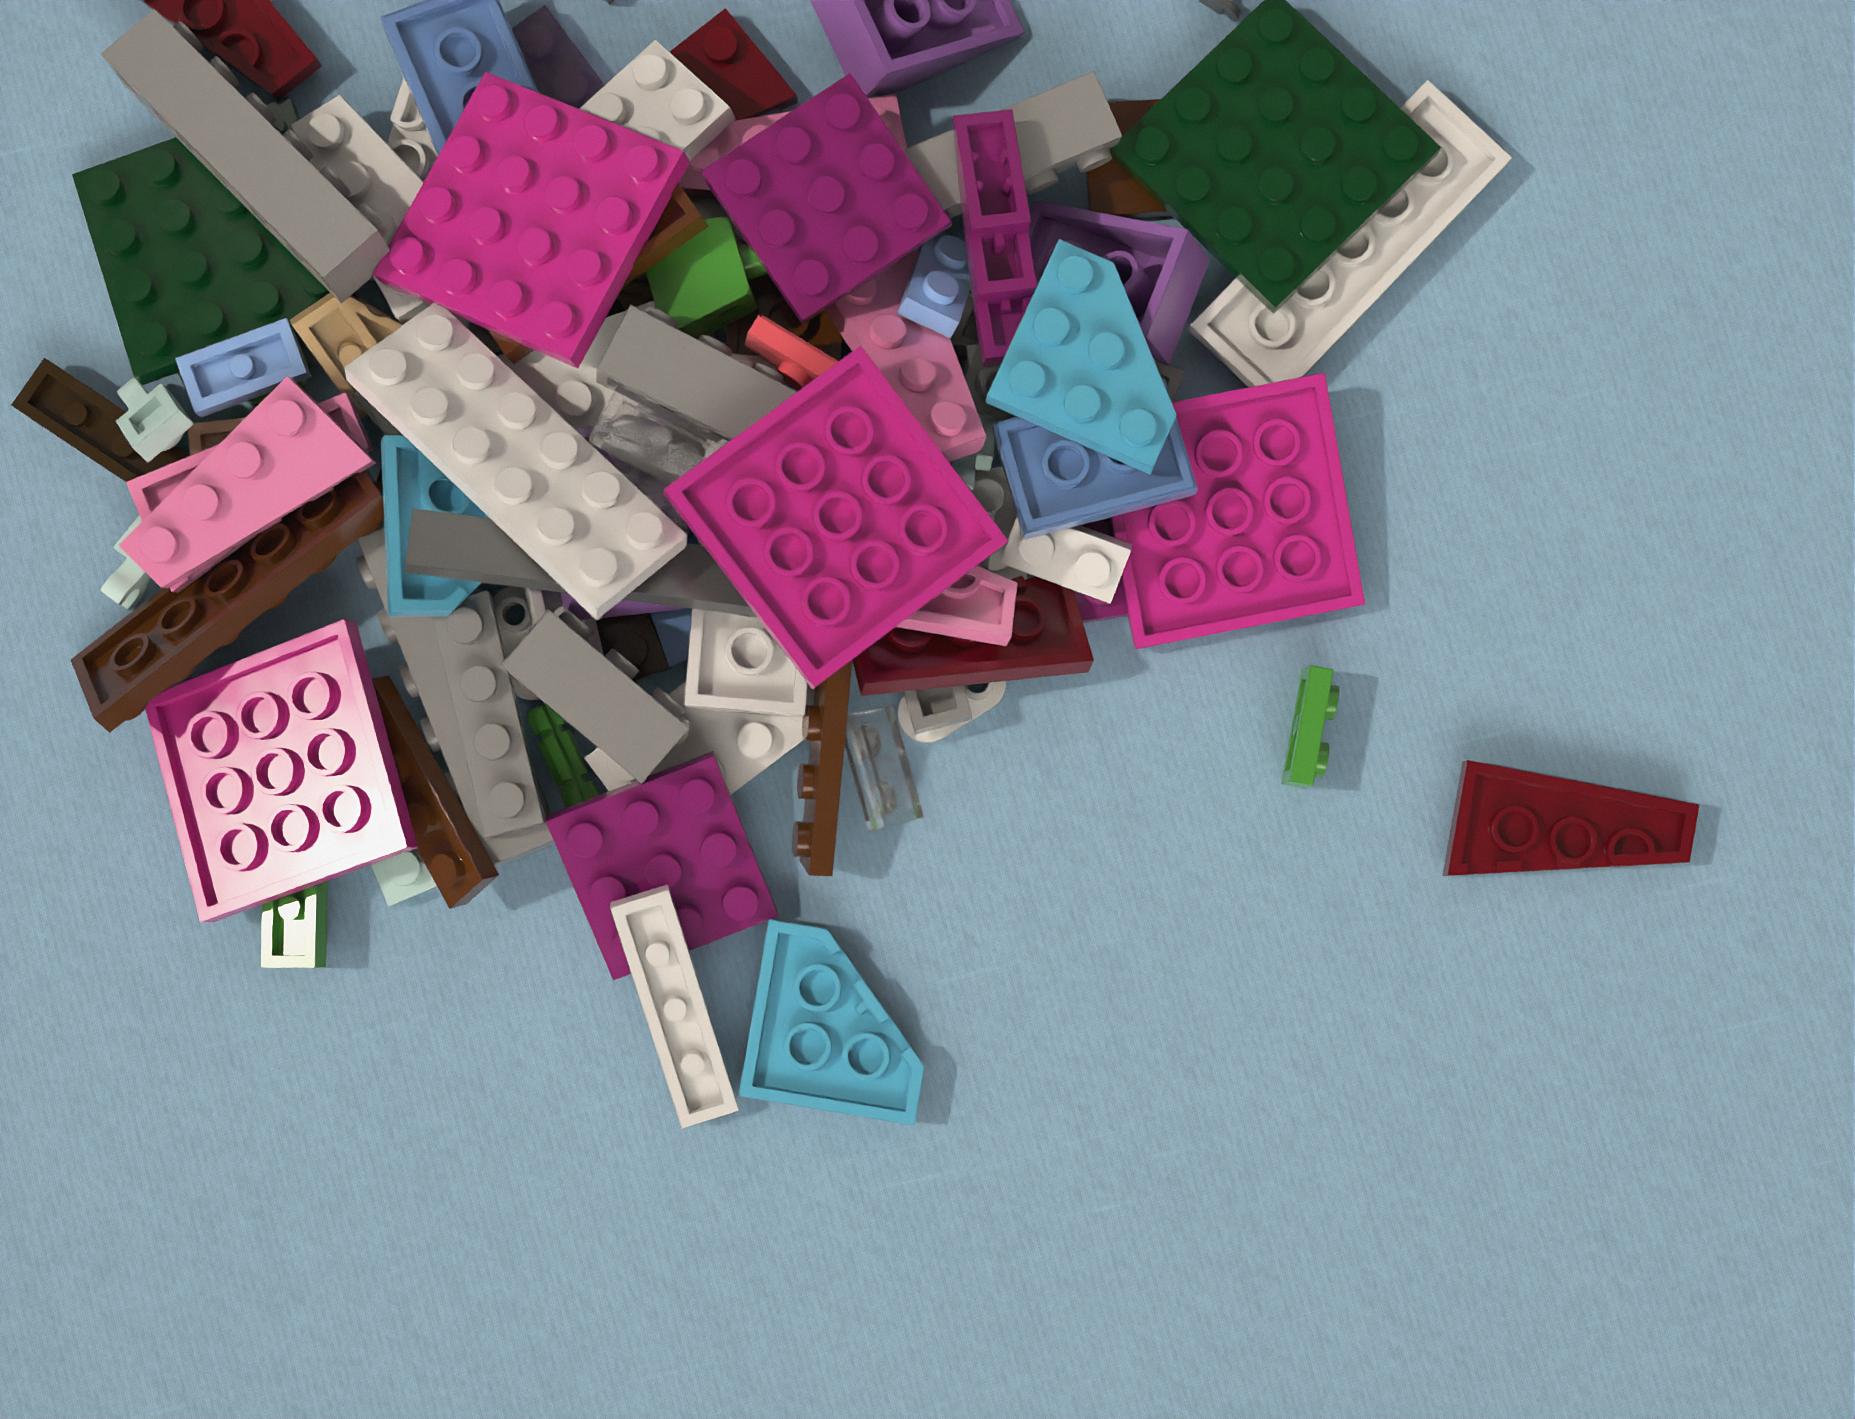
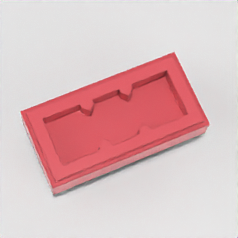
[744,315,839,390]

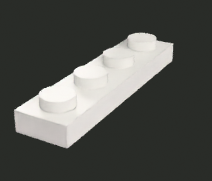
[610,884,739,1129]

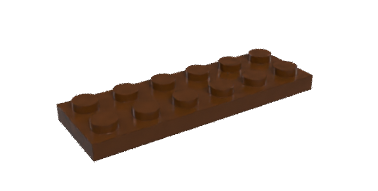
[71,469,384,733]

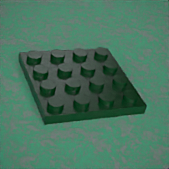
[1110,0,1441,314]
[72,97,360,386]

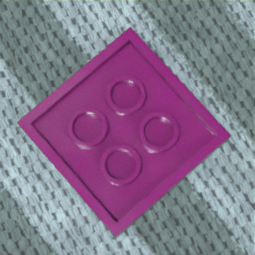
[701,73,951,325]
[546,751,778,981]

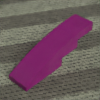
[953,109,1037,366]

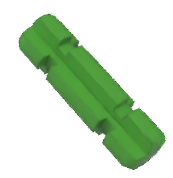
[527,703,599,808]

